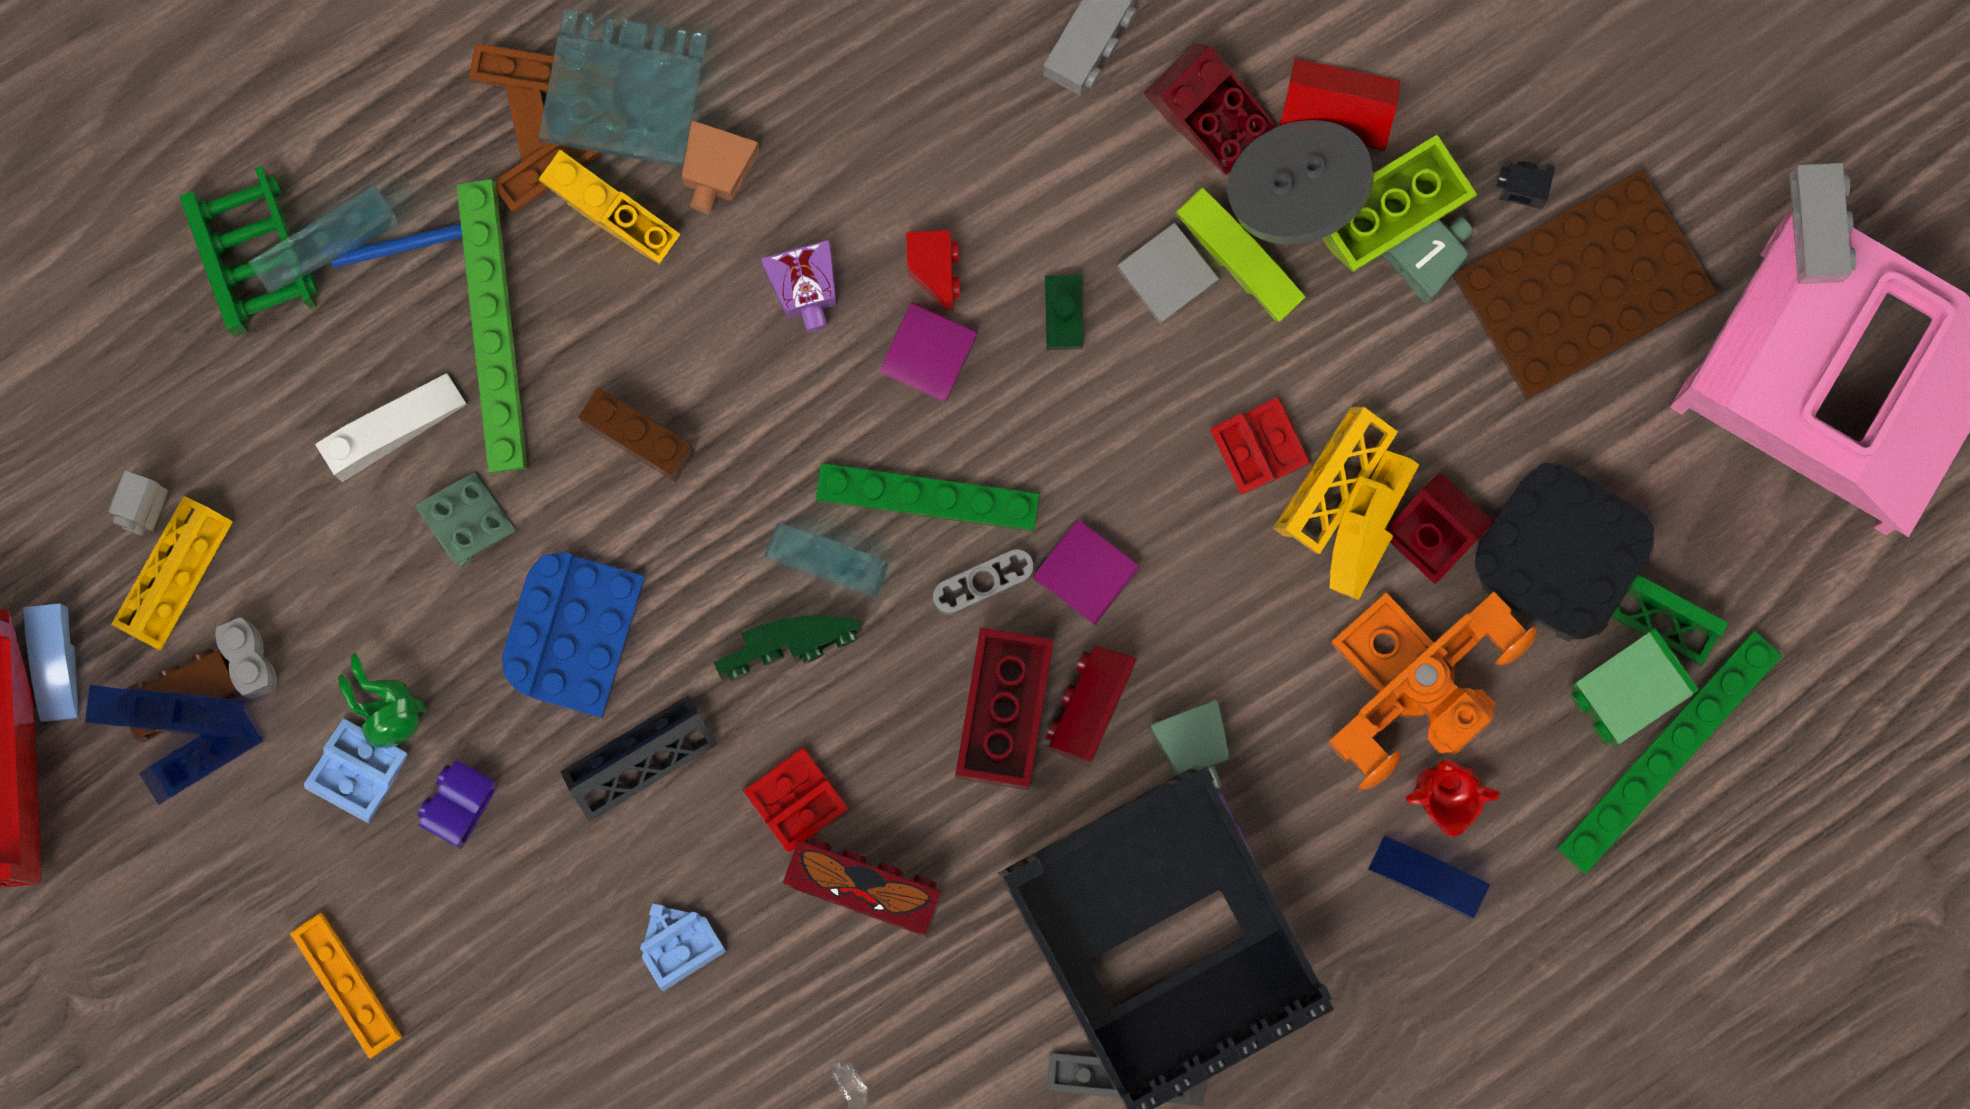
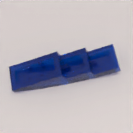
[84,685,245,739]

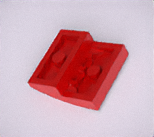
[1210,397,1311,495]
[742,746,848,853]

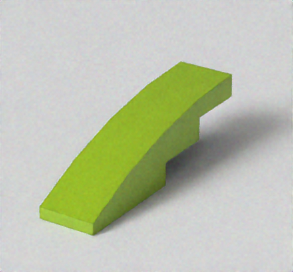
[1175,187,1306,322]

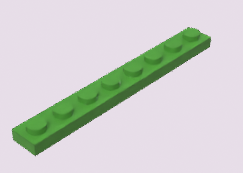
[457,179,528,474]

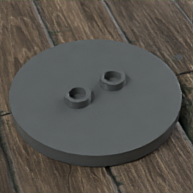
[1228,120,1374,244]

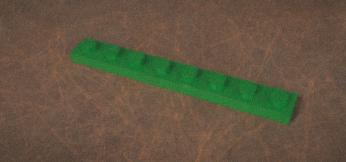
[1556,631,1782,875]

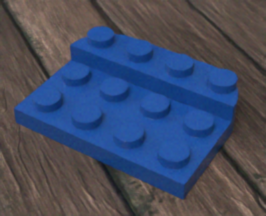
[502,552,645,719]

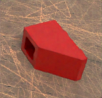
[906,230,960,310]

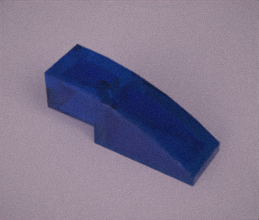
[1368,836,1490,919]

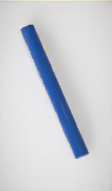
[330,223,462,268]

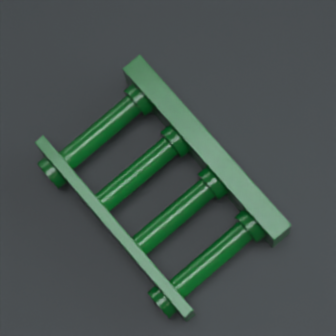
[179,166,318,337]

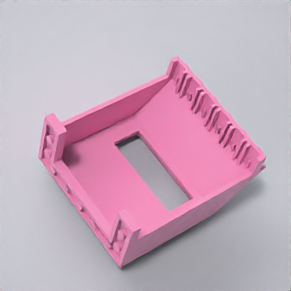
[1670,210,1970,537]

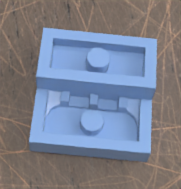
[304,718,407,824]

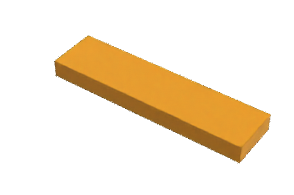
[290,912,403,1059]

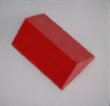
[1280,58,1400,151]

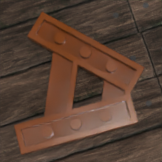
[469,43,633,215]

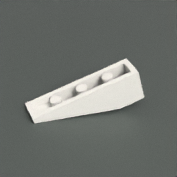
[315,373,467,482]

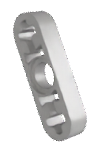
[933,549,1033,615]

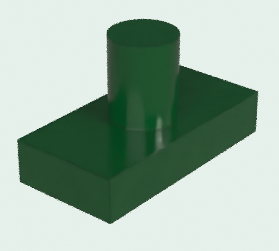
[1045,275,1083,350]

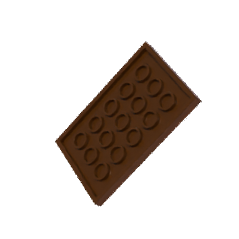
[1453,169,1717,401]

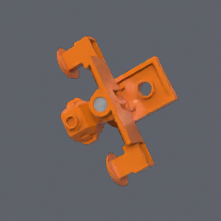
[1328,592,1538,790]

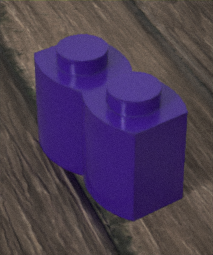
[417,760,498,849]

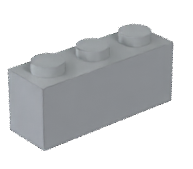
[1043,0,1137,96]
[1789,163,1856,284]

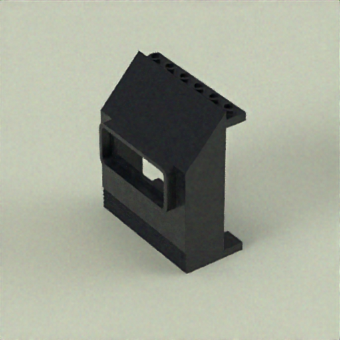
[998,765,1334,1109]

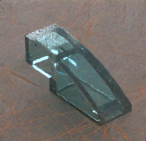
[765,523,889,599]

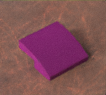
[879,302,978,402]
[1033,520,1140,625]

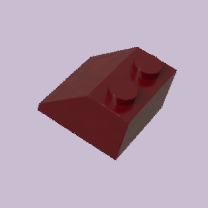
[1386,472,1494,585]

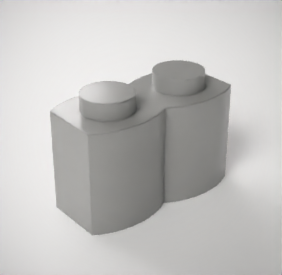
[107,471,169,536]
[215,617,277,700]

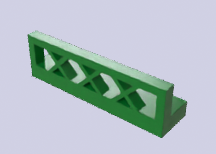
[1611,575,1729,666]

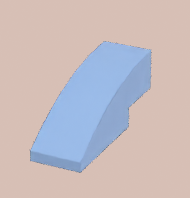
[23,603,79,722]

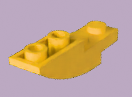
[538,150,680,264]
[1329,450,1419,600]

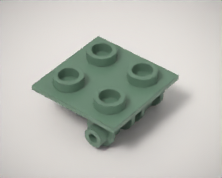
[415,472,516,567]

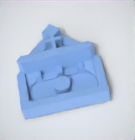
[640,903,727,992]

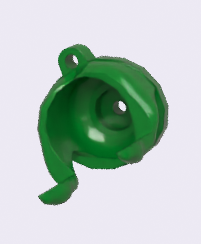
[338,653,427,748]

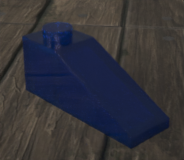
[139,710,263,805]

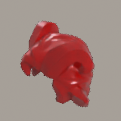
[1406,759,1500,838]

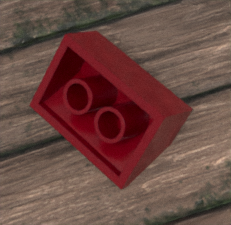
[1045,645,1137,768]

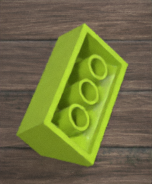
[1322,135,1477,272]

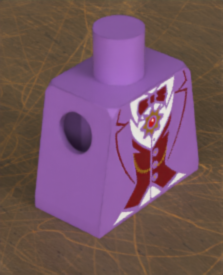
[761,240,837,333]

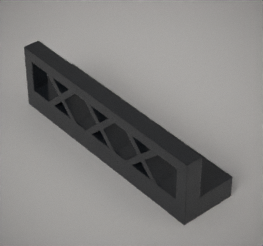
[561,695,718,821]

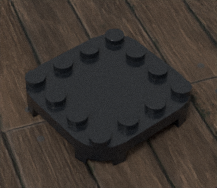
[1475,463,1654,642]

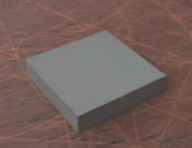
[1117,223,1219,325]

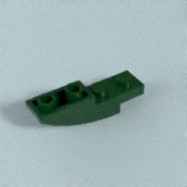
[713,615,862,681]

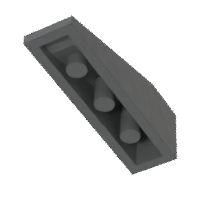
[1046,1053,1206,1106]

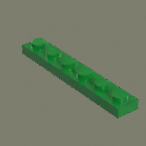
[816,463,1039,532]

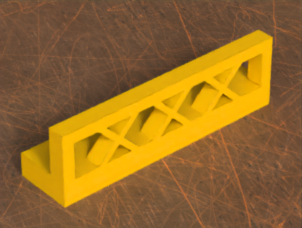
[1273,407,1398,554]
[111,496,233,651]

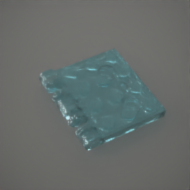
[538,9,707,167]

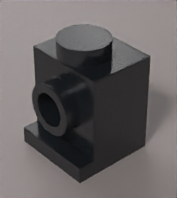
[1496,161,1555,209]

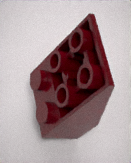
[1144,43,1276,175]

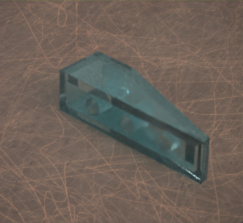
[249,185,398,294]

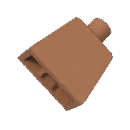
[682,121,760,214]

